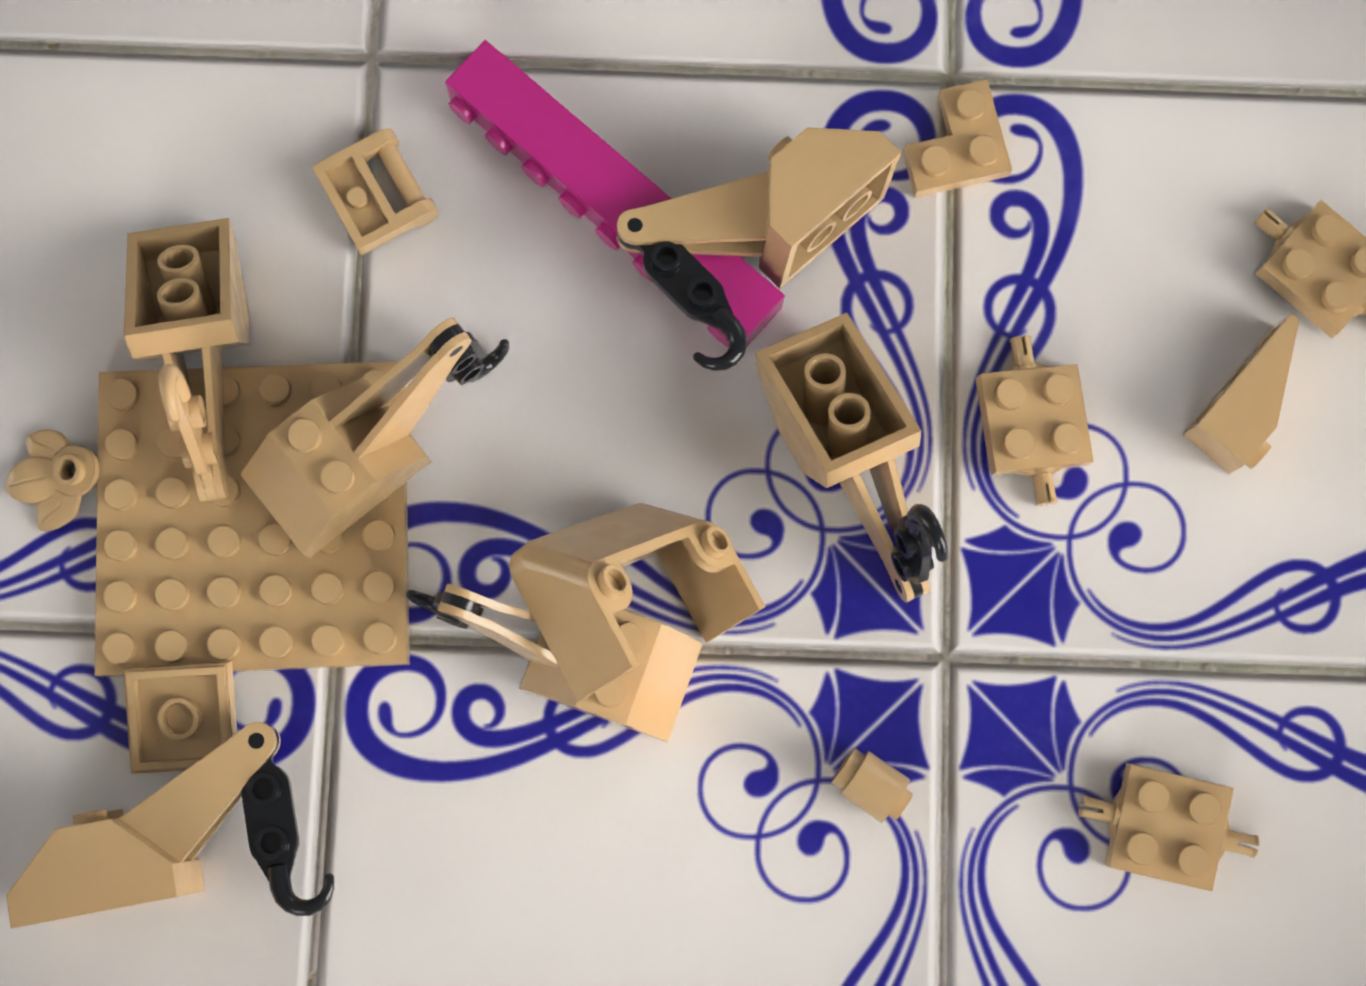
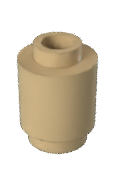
[831,748,913,823]

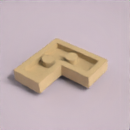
[902,79,1012,198]

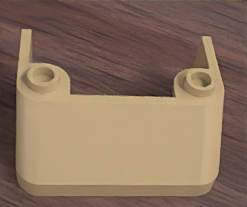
[509,503,766,702]

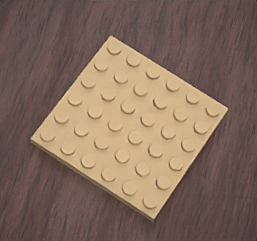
[95,361,410,677]

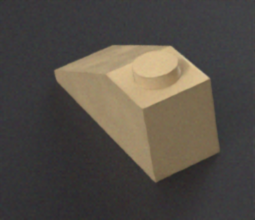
[1183,313,1300,474]

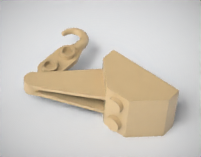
[124,218,250,502]

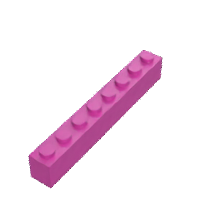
[445,40,785,348]

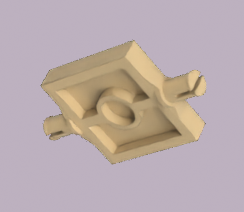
[1253,200,1366,338]
[975,335,1094,506]
[1078,763,1259,891]

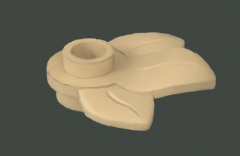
[5,429,100,531]

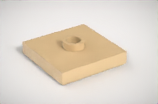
[124,661,237,774]

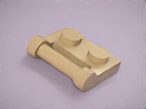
[311,128,439,256]

